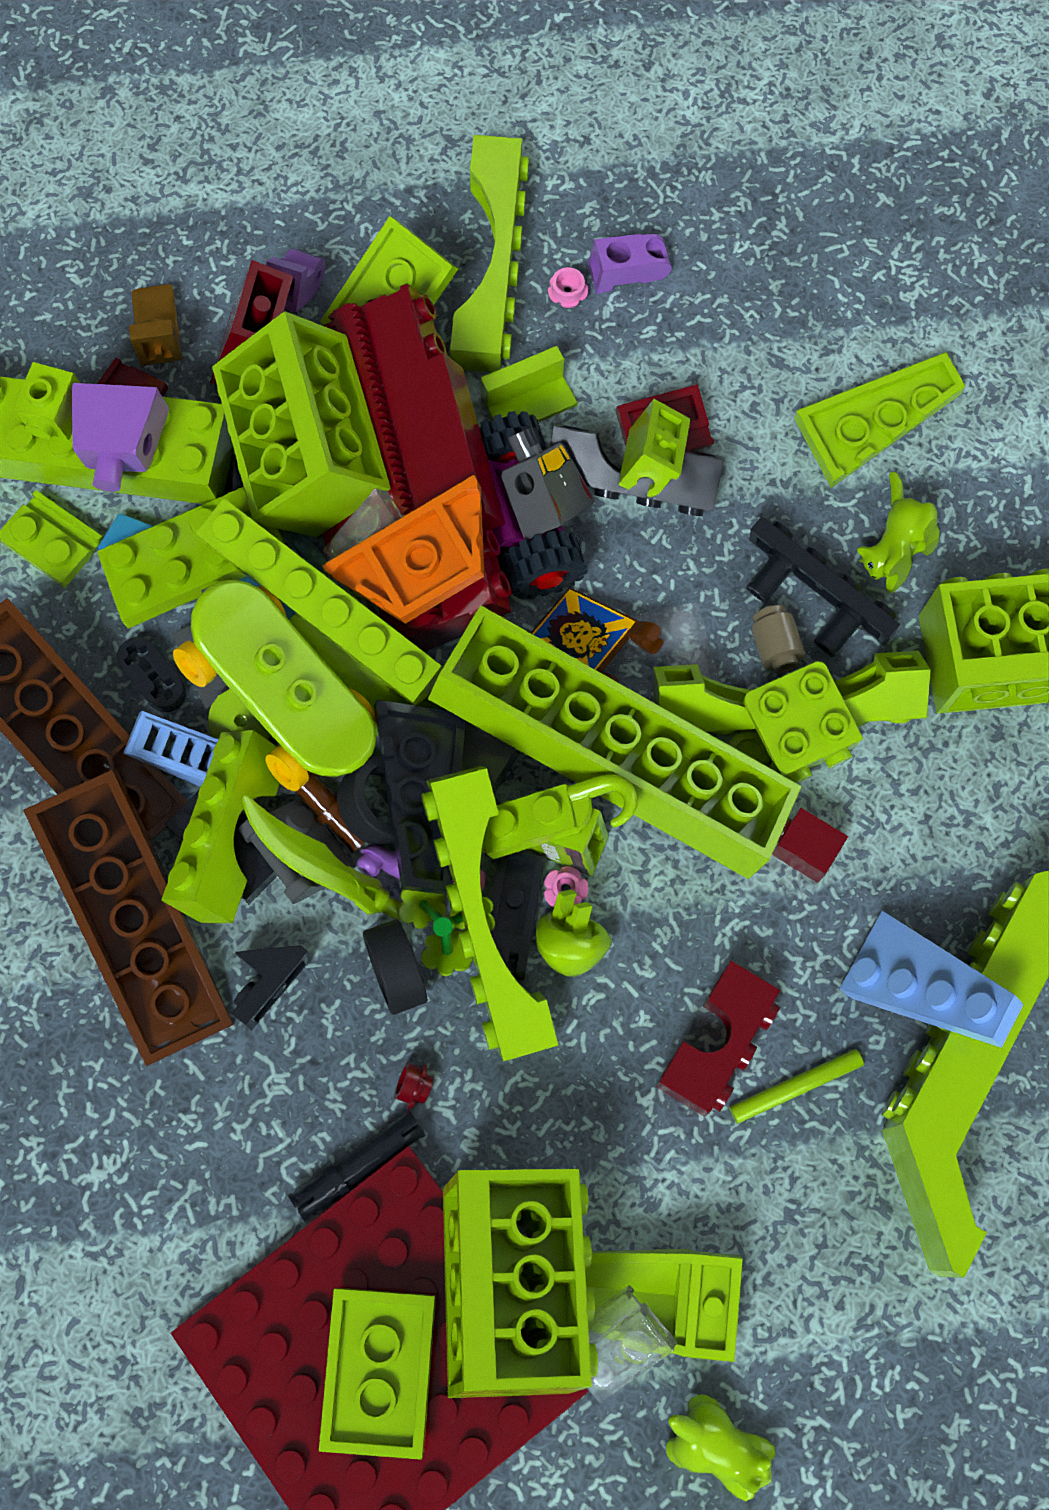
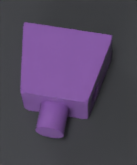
[72,383,169,492]

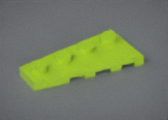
[794,352,965,488]

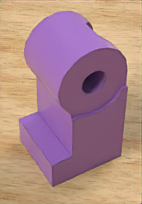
[588,234,672,294]
[266,248,326,312]

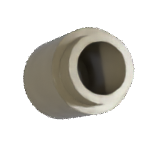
[751,605,806,674]

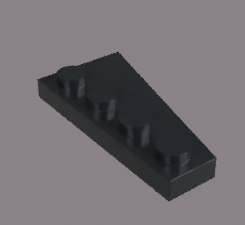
[374,700,466,895]

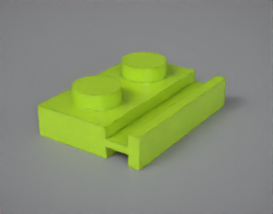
[0,490,103,588]

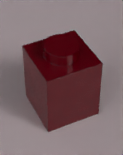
[772,808,849,883]

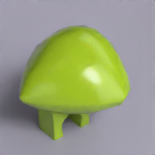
[536,890,612,977]

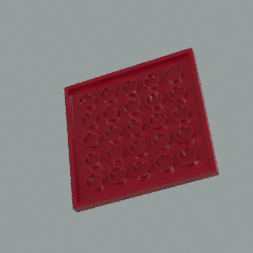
[170,1146,589,1510]

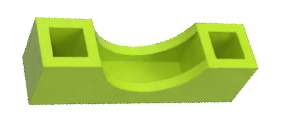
[161,730,280,923]

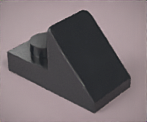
[231,945,313,1031]

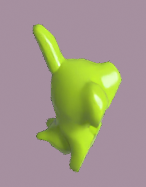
[857,472,940,594]
[666,1394,776,1501]

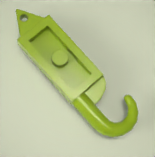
[481,774,638,859]

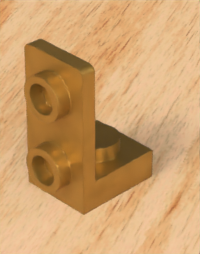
[129,284,183,366]

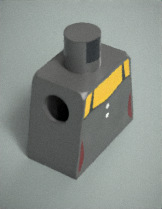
[501,426,595,540]

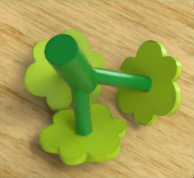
[397,890,495,976]

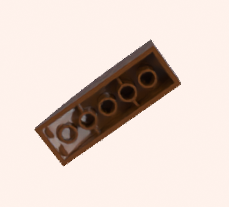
[0,598,187,840]
[23,768,233,1066]

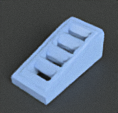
[123,711,218,787]

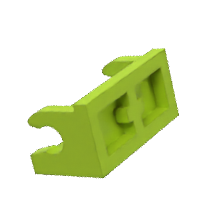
[618,399,690,497]

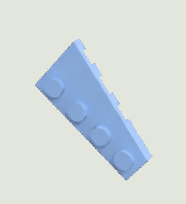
[840,911,1024,1048]

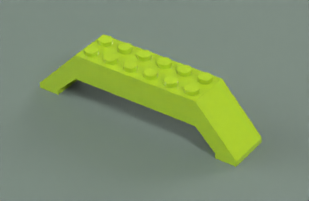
[881,871,1049,1278]

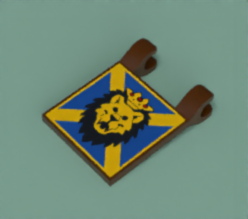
[531,587,664,683]

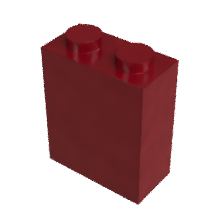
[210,260,293,385]

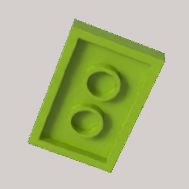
[320,216,459,325]
[319,1288,436,1460]

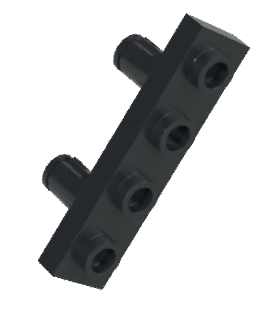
[746,516,900,657]

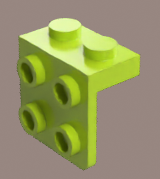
[743,661,863,784]

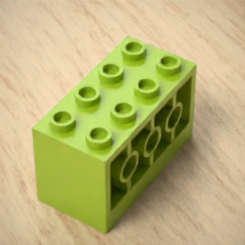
[212,311,391,537]
[918,569,1049,714]
[443,1169,598,1398]

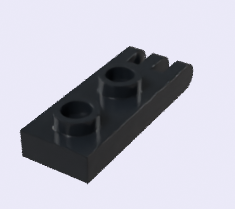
[490,852,545,980]

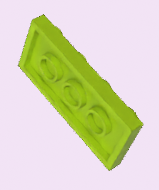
[97,487,285,629]

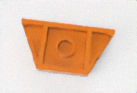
[322,475,484,624]

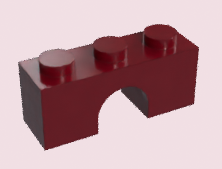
[656,961,780,1117]

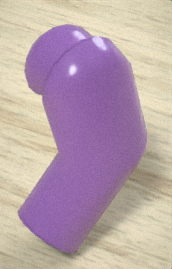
[357,844,400,880]

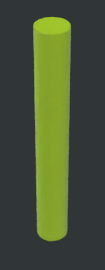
[729,1049,864,1124]

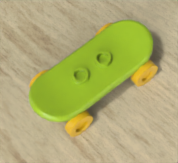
[173,580,376,791]

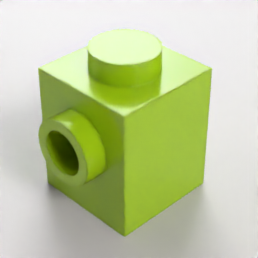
[13,362,80,440]

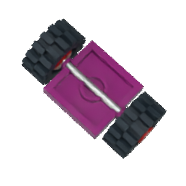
[479,411,587,599]

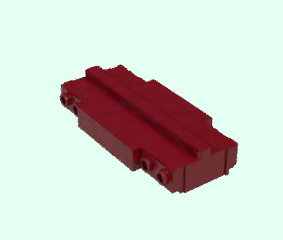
[322,283,512,652]

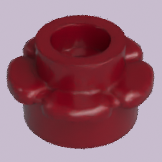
[394,1062,433,1109]

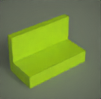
[480,346,578,422]

